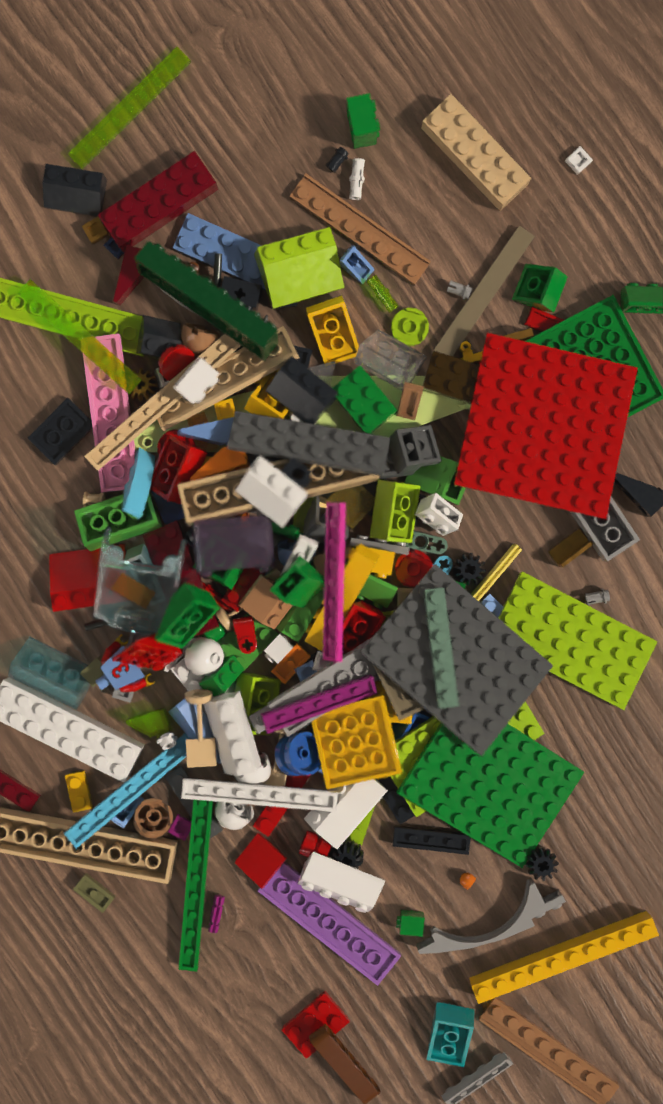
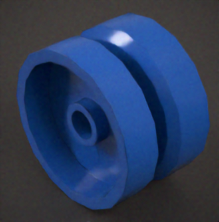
[275,732,321,776]

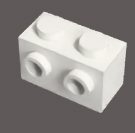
[415,493,463,536]

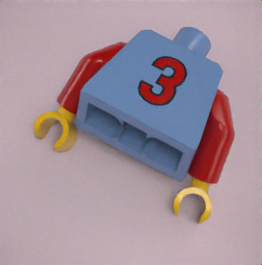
[95,634,155,692]

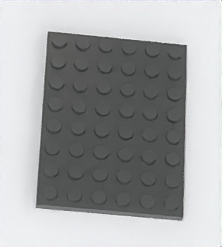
[360,564,553,756]

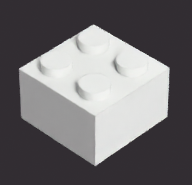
[172,357,219,404]

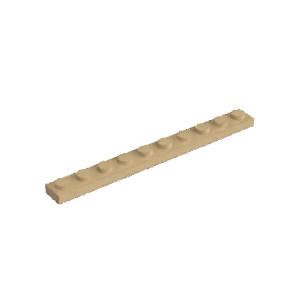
[85,334,241,471]

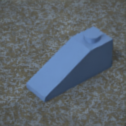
[178,417,234,446]

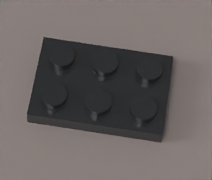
[28,397,93,465]

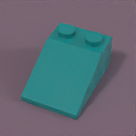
[426,1002,475,1067]

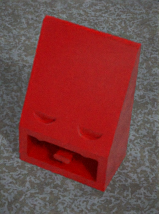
[112,633,183,671]

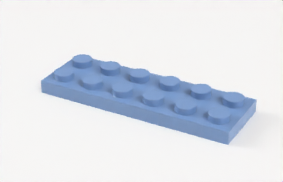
[173,213,266,291]

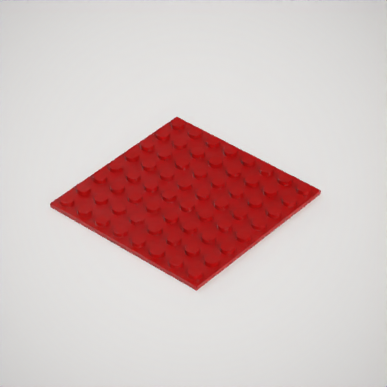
[454,333,638,519]

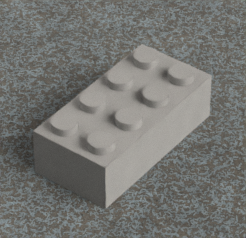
[570,497,640,561]

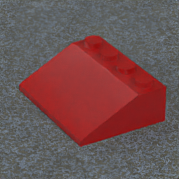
[49,544,133,612]

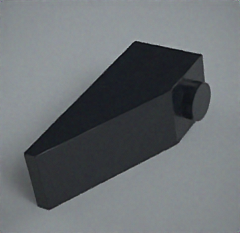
[614,472,663,517]

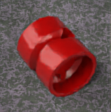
[298,830,331,857]

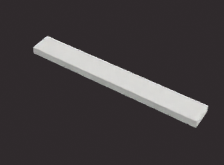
[181,778,338,812]

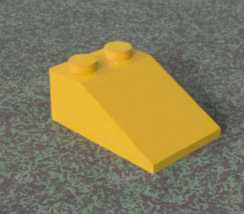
[306,295,362,367]

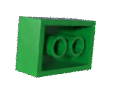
[333,365,397,434]

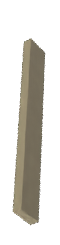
[433,226,535,356]

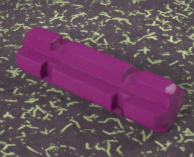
[208,895,225,933]

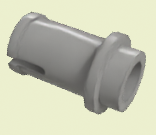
[447,280,472,299]
[585,589,610,606]

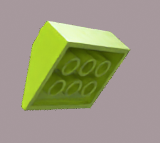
[254,227,344,309]

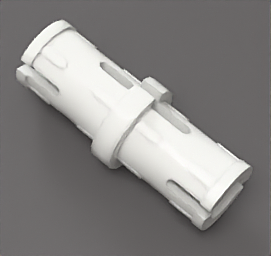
[349,158,365,200]

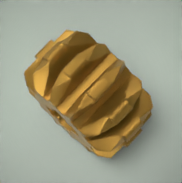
[126,368,158,402]

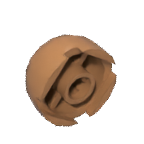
[181,323,221,356]
[134,798,173,839]

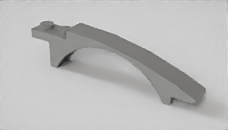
[417,878,566,954]

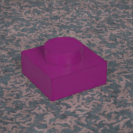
[168,814,192,841]

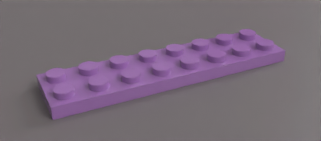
[258,862,401,986]

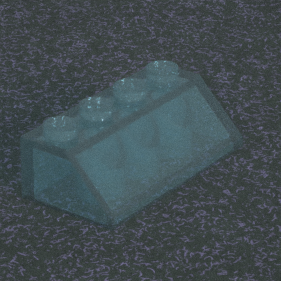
[8,637,91,710]

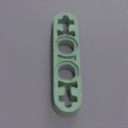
[387,531,448,554]

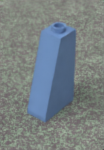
[168,698,221,764]

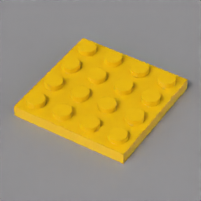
[311,695,402,789]

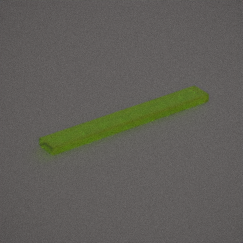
[68,47,191,169]
[18,279,142,394]

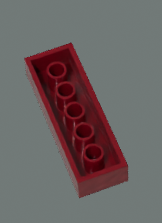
[98,151,218,253]

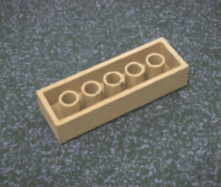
[421,94,531,211]

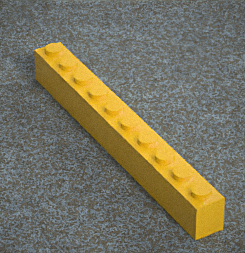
[469,911,659,1004]

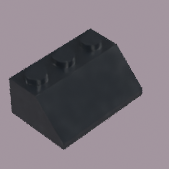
[42,164,107,217]
[266,356,338,424]

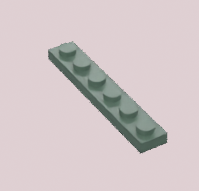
[423,588,459,709]

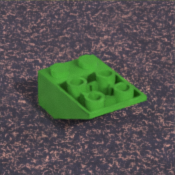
[404,456,466,506]

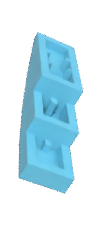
[122,447,156,519]

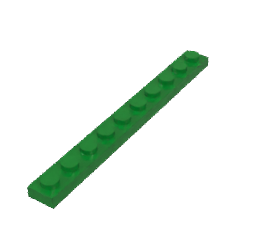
[178,799,214,972]

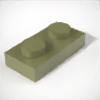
[73,873,116,913]

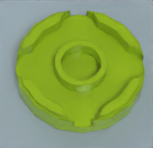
[391,308,429,347]

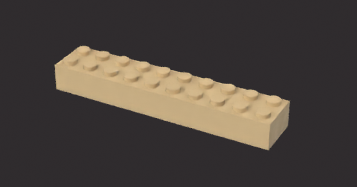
[178,459,380,527]
[0,807,178,884]

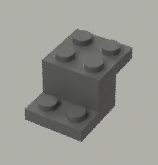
[378,425,441,480]

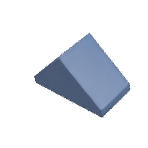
[340,245,375,284]

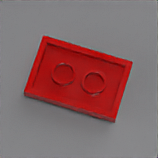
[282,991,350,1059]

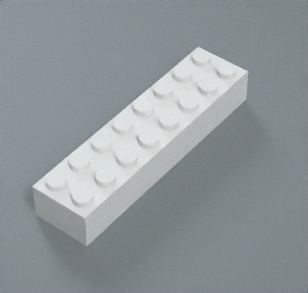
[0,677,145,783]

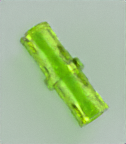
[366,275,399,313]

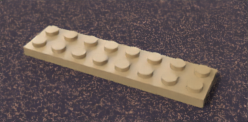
[157,326,299,431]

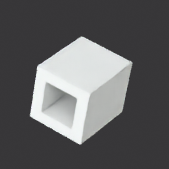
[264,633,294,664]

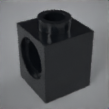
[281,457,312,489]

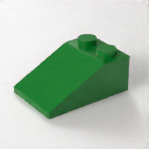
[155,583,220,649]

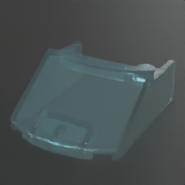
[94,527,186,634]

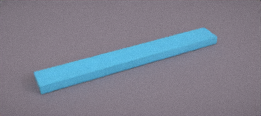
[64,733,190,848]

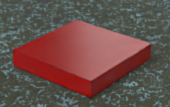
[234,833,287,889]

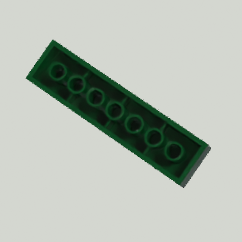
[134,240,278,361]

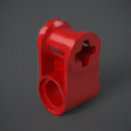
[233,616,257,654]

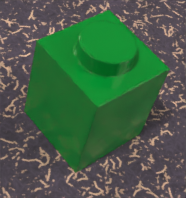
[396,910,425,937]

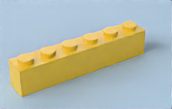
[304,544,381,652]

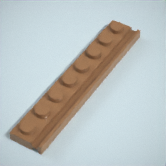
[290,173,431,286]
[478,997,620,1104]

